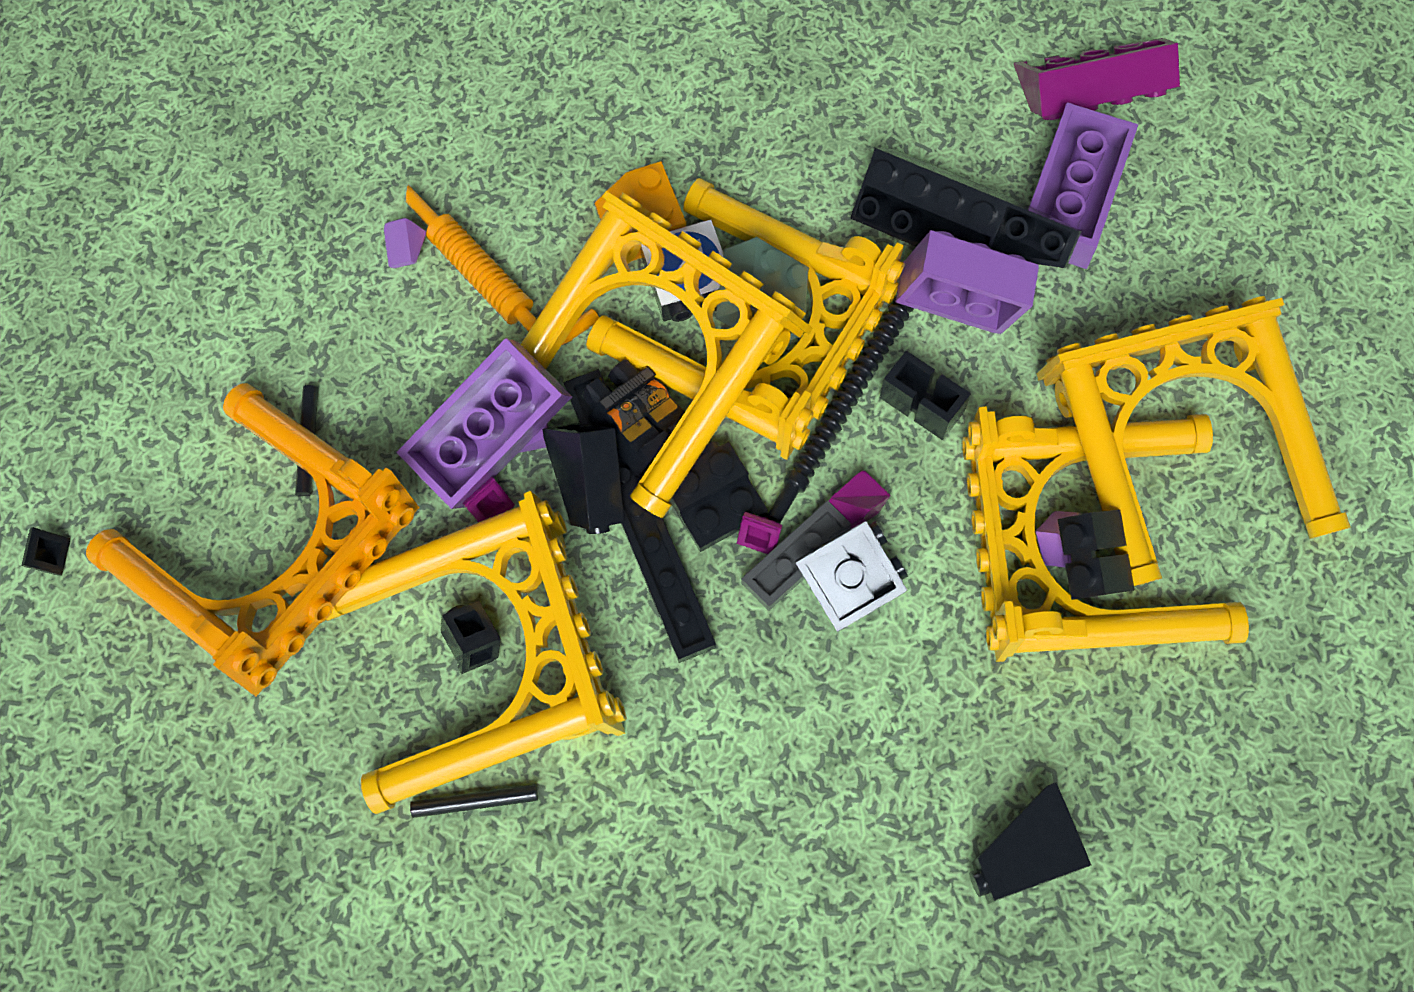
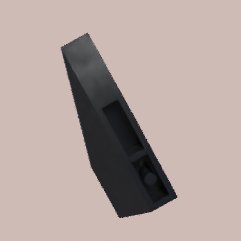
[850,148,1082,268]

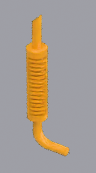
[406,184,599,345]

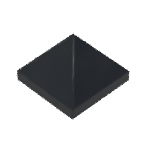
[21,527,70,576]

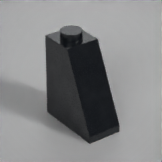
[542,423,624,534]
[969,782,1091,904]

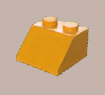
[594,161,686,261]

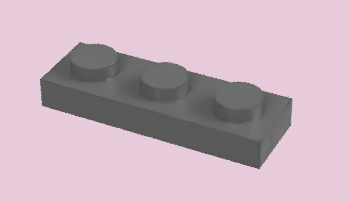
[741,501,851,611]

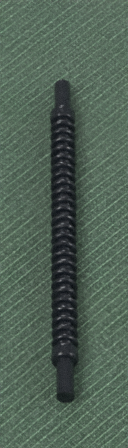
[767,297,915,523]

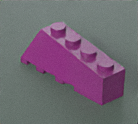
[1014,38,1180,120]

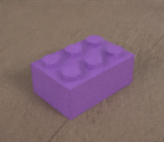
[895,230,1039,334]

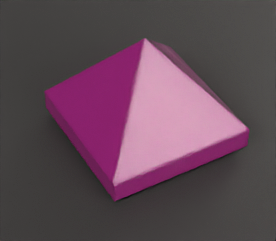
[462,477,515,522]
[736,512,782,554]

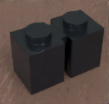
[879,351,971,440]
[1057,510,1135,600]

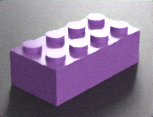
[1030,103,1139,269]
[396,338,572,509]

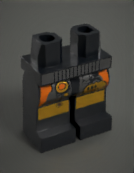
[582,359,685,477]

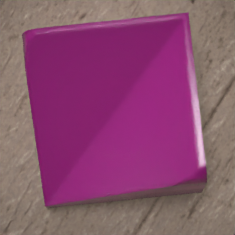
[829,470,891,524]

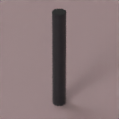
[295,385,318,497]
[410,784,538,818]

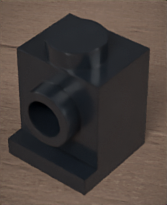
[441,601,501,674]

